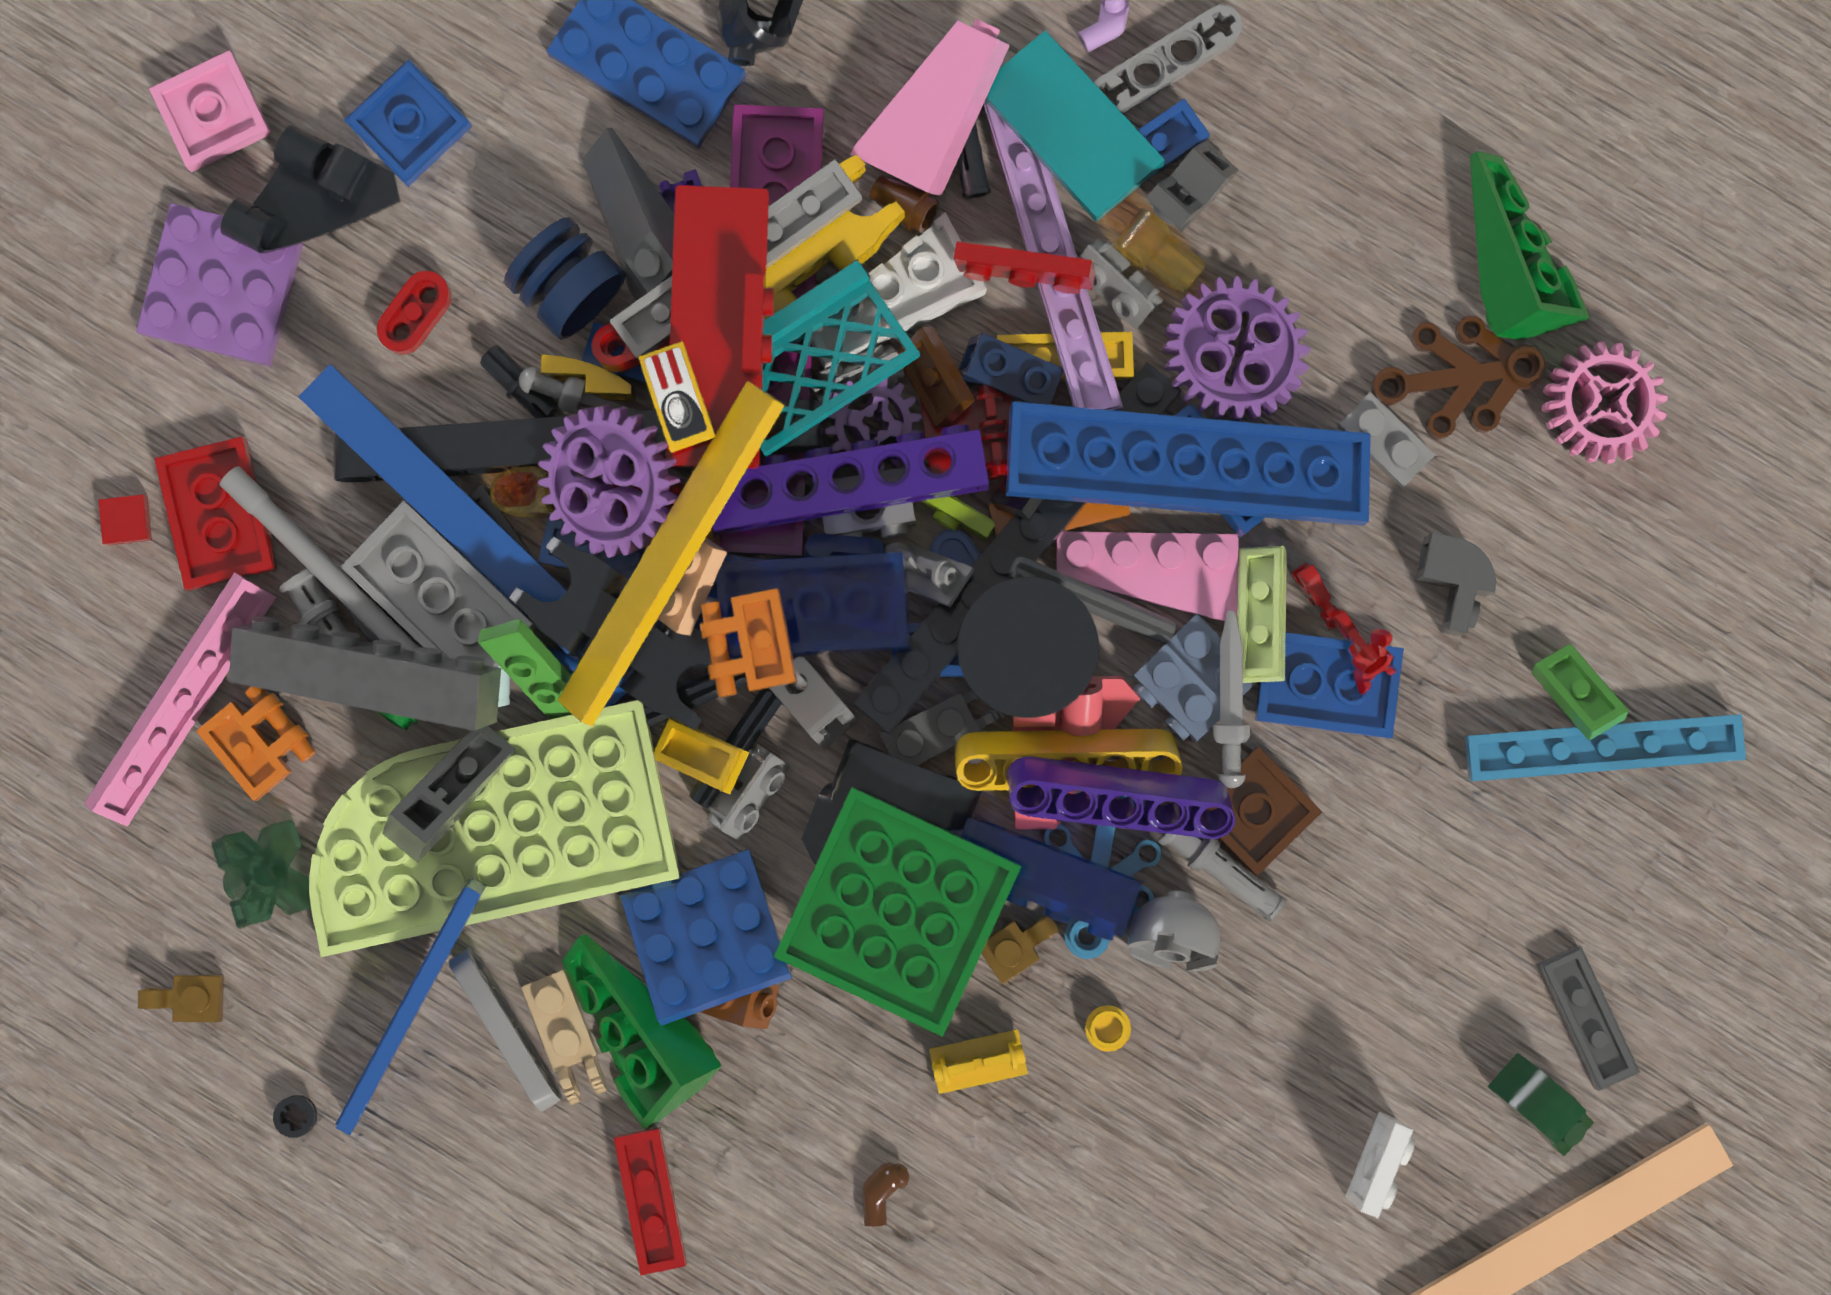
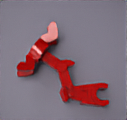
[1290,562,1397,695]

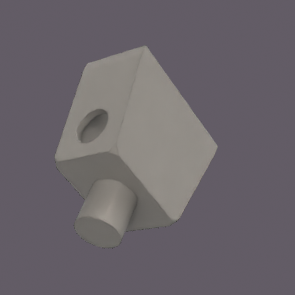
[770,655,858,750]

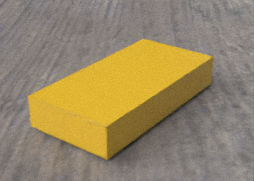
[654,717,749,794]

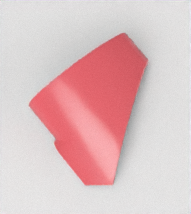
[1012,676,1140,830]

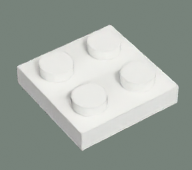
[1345,1112,1415,1218]

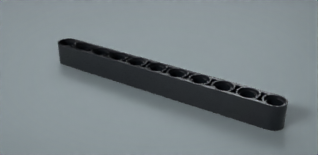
[332,400,824,483]

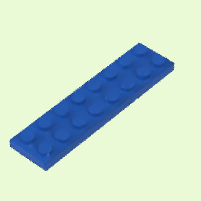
[1006,402,1371,526]

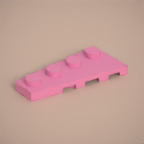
[1056,532,1238,623]

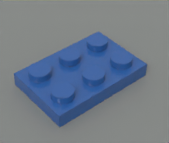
[1254,632,1404,739]

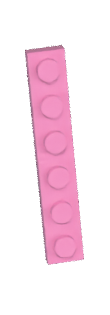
[84,572,276,827]

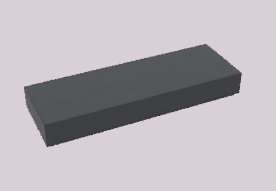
[1536,945,1640,1091]

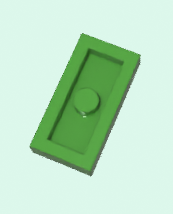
[1531,643,1629,741]

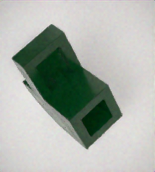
[1487,1052,1594,1157]

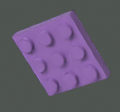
[136,203,304,367]

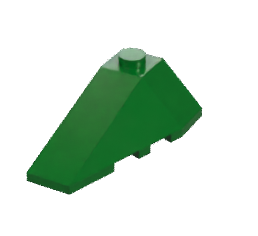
[1470,151,1590,340]

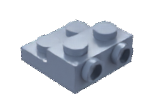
[1131,614,1257,742]

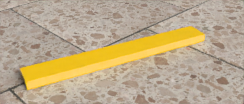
[558,381,785,726]

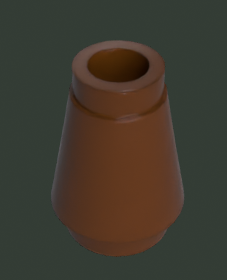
[869,175,939,233]

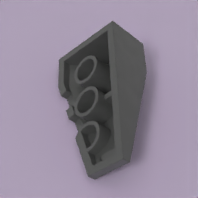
[582,128,675,301]

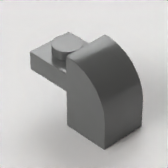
[1146,140,1239,232]
[1414,532,1496,637]

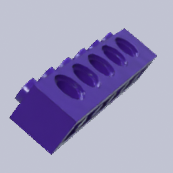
[713,425,989,535]

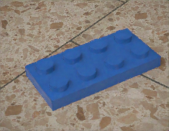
[546,0,746,149]

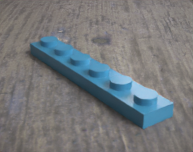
[1464,714,1746,782]

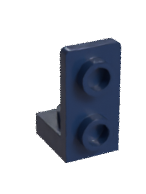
[958,333,1063,405]

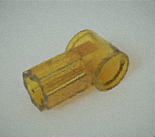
[1112,208,1208,297]

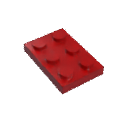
[154,436,277,591]

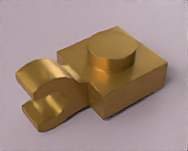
[981,914,1059,985]
[138,975,224,1022]

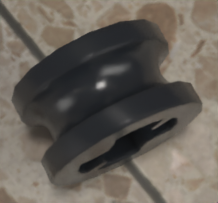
[273,1095,317,1138]

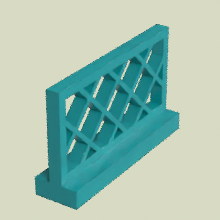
[760,260,921,457]

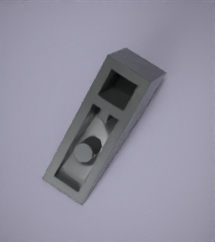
[382,726,515,863]

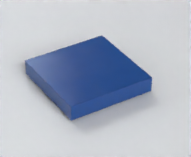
[344,59,473,187]

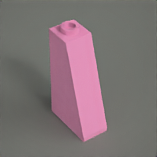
[850,18,1010,196]

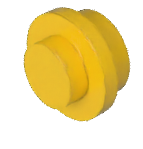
[1085,1005,1131,1052]

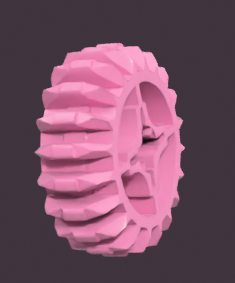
[1542,341,1668,465]

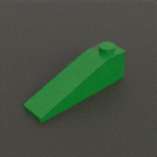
[562,934,722,1131]

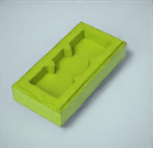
[919,496,995,542]

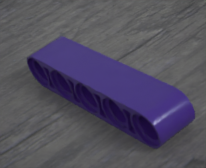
[1007,756,1235,839]

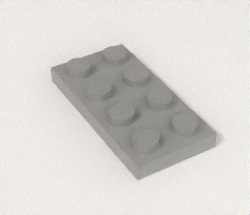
[341,500,536,667]

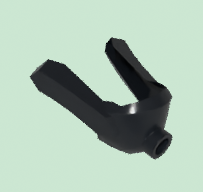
[717,0,803,67]

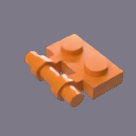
[700,588,797,698]
[196,686,317,801]

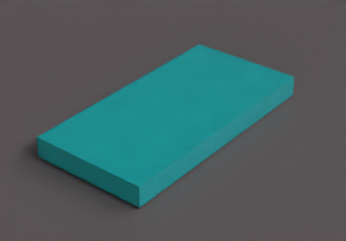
[985,30,1165,223]

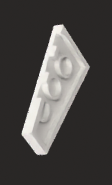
[811,212,987,369]

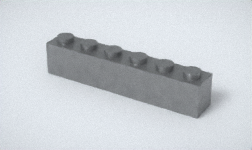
[229,617,501,731]

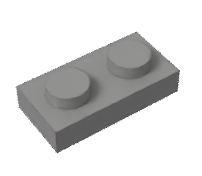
[1336,392,1436,489]

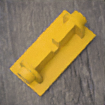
[929,1029,1028,1094]

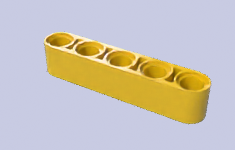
[954,729,1183,791]

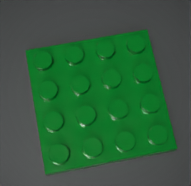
[774,787,1022,1037]

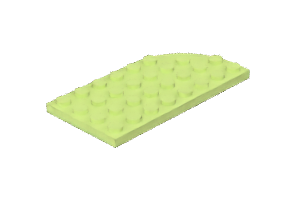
[309,700,680,957]

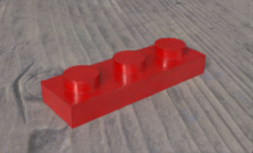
[953,241,1095,294]
[614,1127,687,1276]

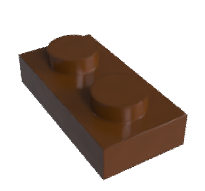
[897,327,975,427]

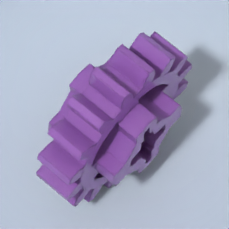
[823,376,922,471]

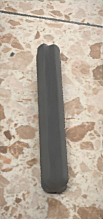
[1009,557,1176,643]

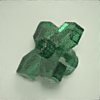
[211,820,311,929]

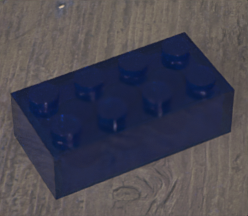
[717,552,911,659]

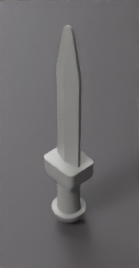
[519,367,638,414]
[1213,610,1250,788]

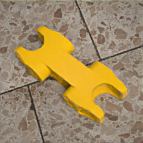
[765,154,905,320]

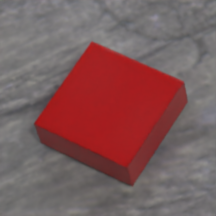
[98,494,152,546]

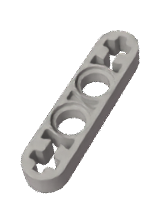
[1094,5,1242,114]
[448,947,562,1112]

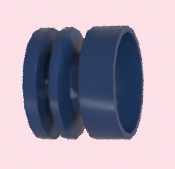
[503,217,626,340]

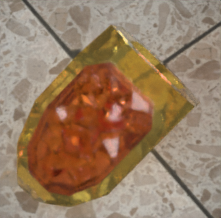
[490,466,556,519]

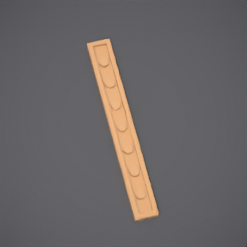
[1410,1123,1734,1295]

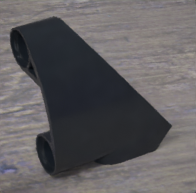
[220,125,401,254]
[802,739,982,865]

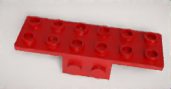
[666,185,774,469]

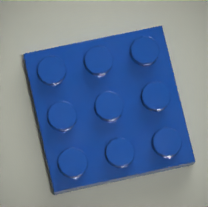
[620,849,792,1026]

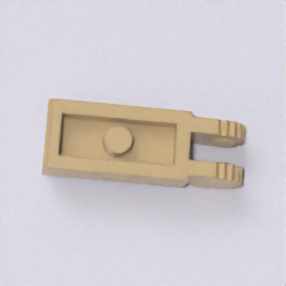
[521,969,608,1105]

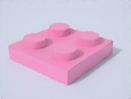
[149,50,272,172]

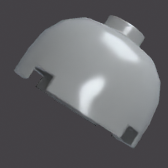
[1127,891,1220,972]

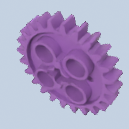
[1162,276,1311,422]
[538,405,680,557]

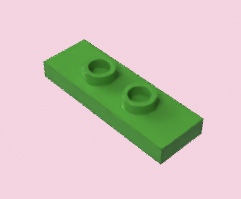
[478,619,573,720]

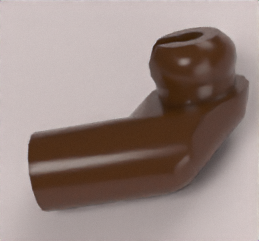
[863,1162,909,1227]

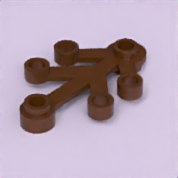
[1371,316,1546,440]

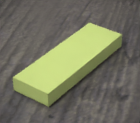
[1237,546,1287,683]

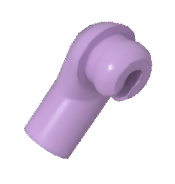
[1078,0,1129,53]

